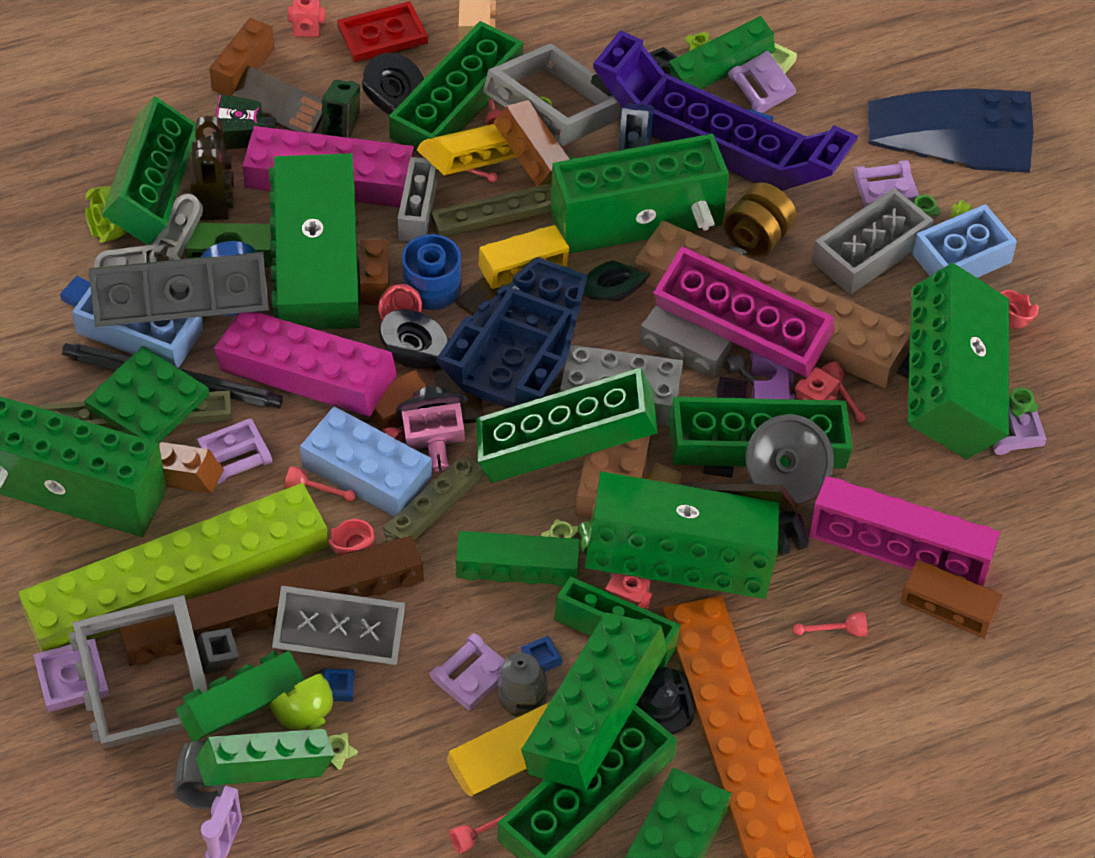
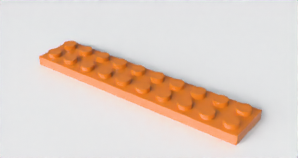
[663,595,814,858]

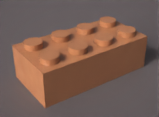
[576,435,653,518]

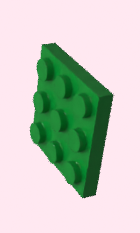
[84,346,209,443]

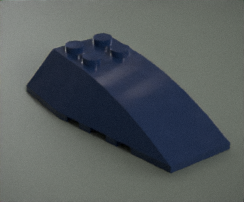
[868,88,1034,173]
[437,257,588,408]

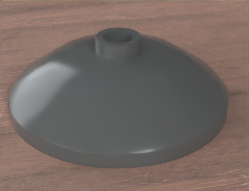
[745,414,834,504]

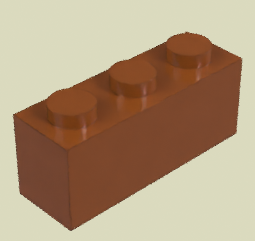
[209,18,274,96]
[493,100,570,187]
[900,560,1002,639]

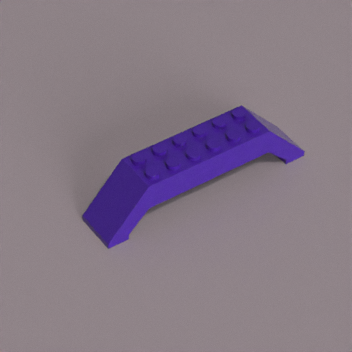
[593,30,858,191]

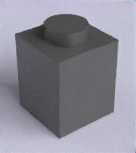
[196,628,239,674]

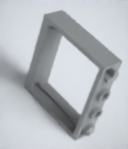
[483,43,622,147]
[68,595,208,749]

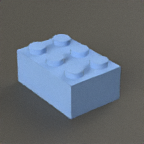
[912,204,1017,278]

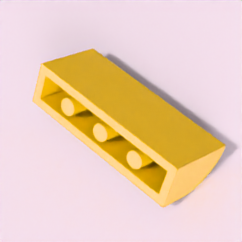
[417,124,517,176]
[446,702,550,797]

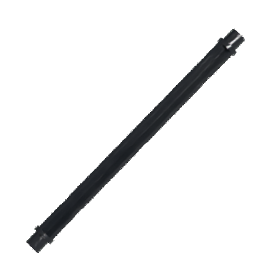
[62,343,283,408]

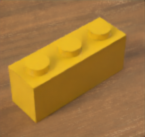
[478,225,569,289]

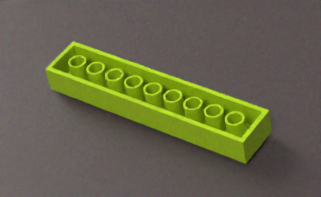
[18,483,329,652]

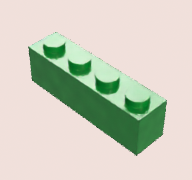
[669,16,775,89]
[456,531,580,587]
[554,576,681,669]
[175,651,305,742]
[196,729,335,786]

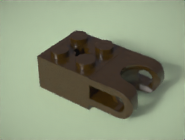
[190,116,234,220]

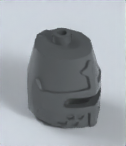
[498,653,548,717]
[174,740,225,809]

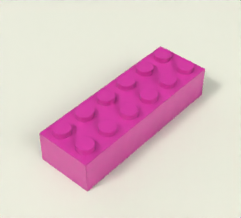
[242,126,414,207]
[654,246,835,378]
[214,312,397,417]
[809,476,1000,587]

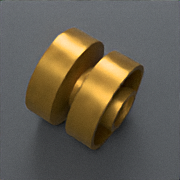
[723,183,797,257]

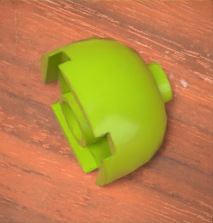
[85,186,128,243]
[269,673,333,731]

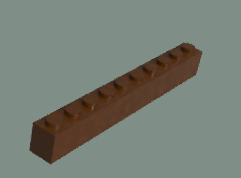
[119,535,424,666]

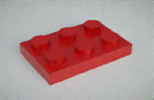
[337,1,428,63]

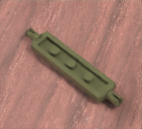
[381,454,485,544]

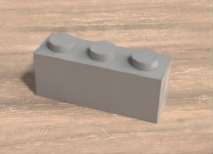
[398,157,438,242]
[639,305,732,379]

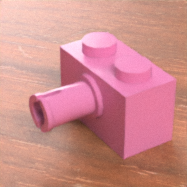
[402,403,465,472]

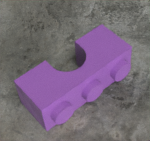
[750,351,795,399]

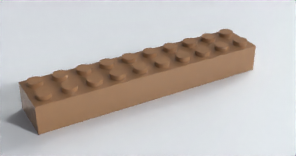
[636,221,910,389]

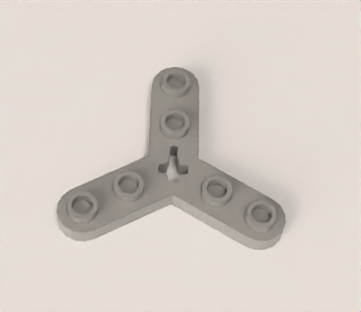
[94,194,203,292]

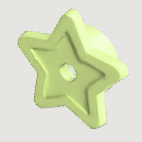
[541,519,578,538]
[328,733,358,770]

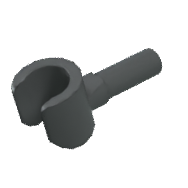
[724,354,758,386]

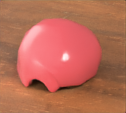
[378,283,422,320]
[1001,289,1039,329]
[328,518,375,556]

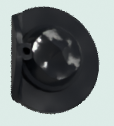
[362,53,424,114]
[584,260,651,302]
[379,309,448,369]
[395,385,469,421]
[636,667,694,734]

